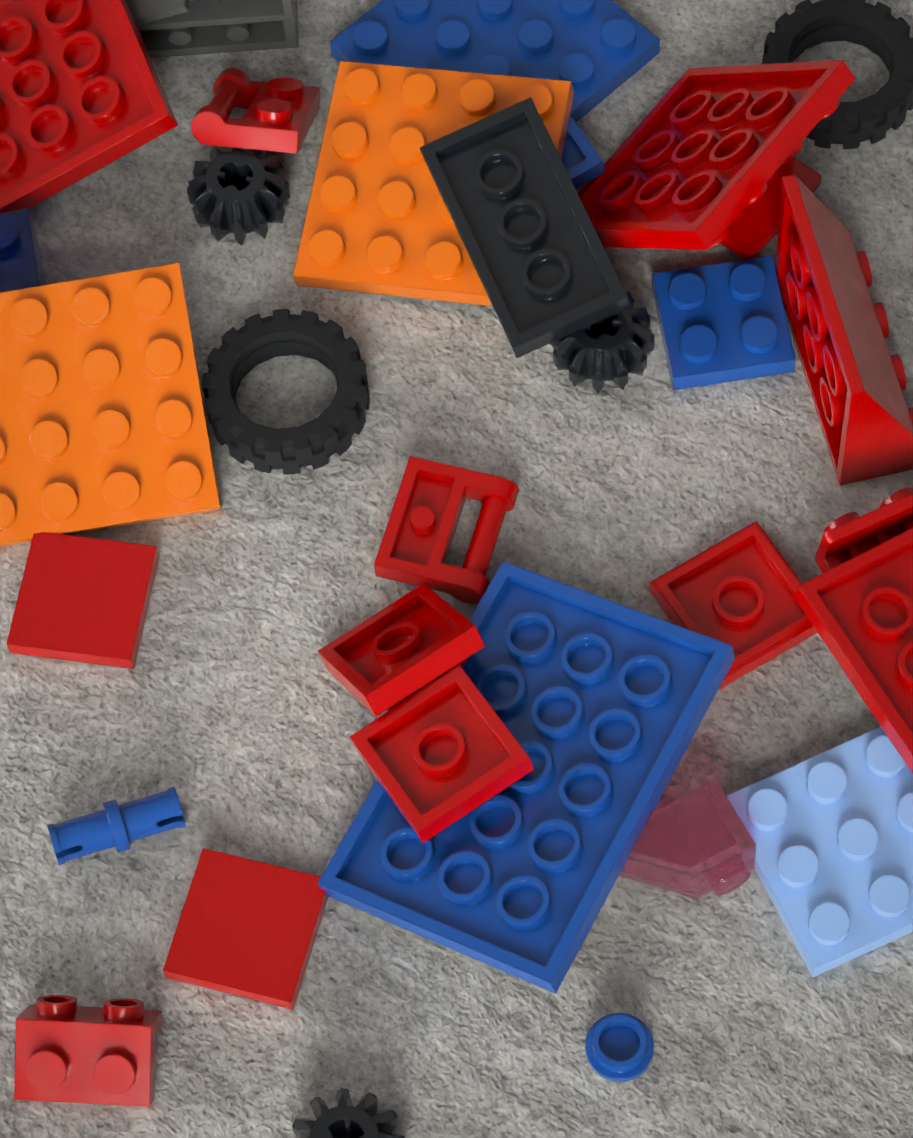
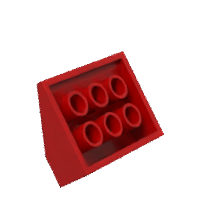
[775,174,913,486]

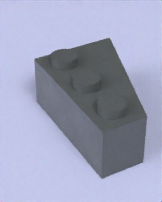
[126,0,299,58]

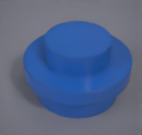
[585,1013,654,1082]

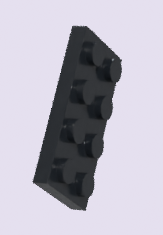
[420,97,631,358]

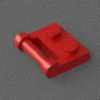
[191,68,320,154]
[374,456,519,604]

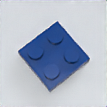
[652,255,796,390]

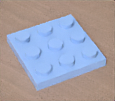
[722,727,913,977]

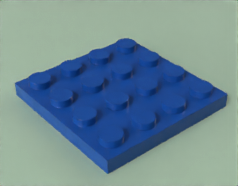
[330,0,660,122]

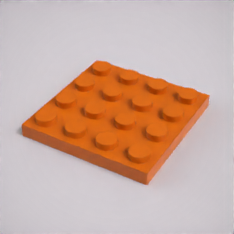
[293,61,574,306]
[0,263,221,547]

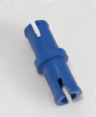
[47,787,186,865]

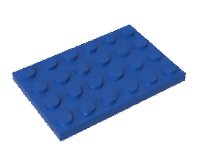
[317,561,735,994]

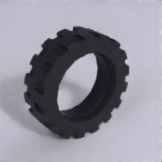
[762,0,913,149]
[202,309,370,474]

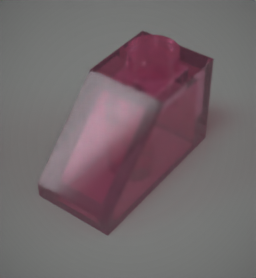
[618,780,756,898]

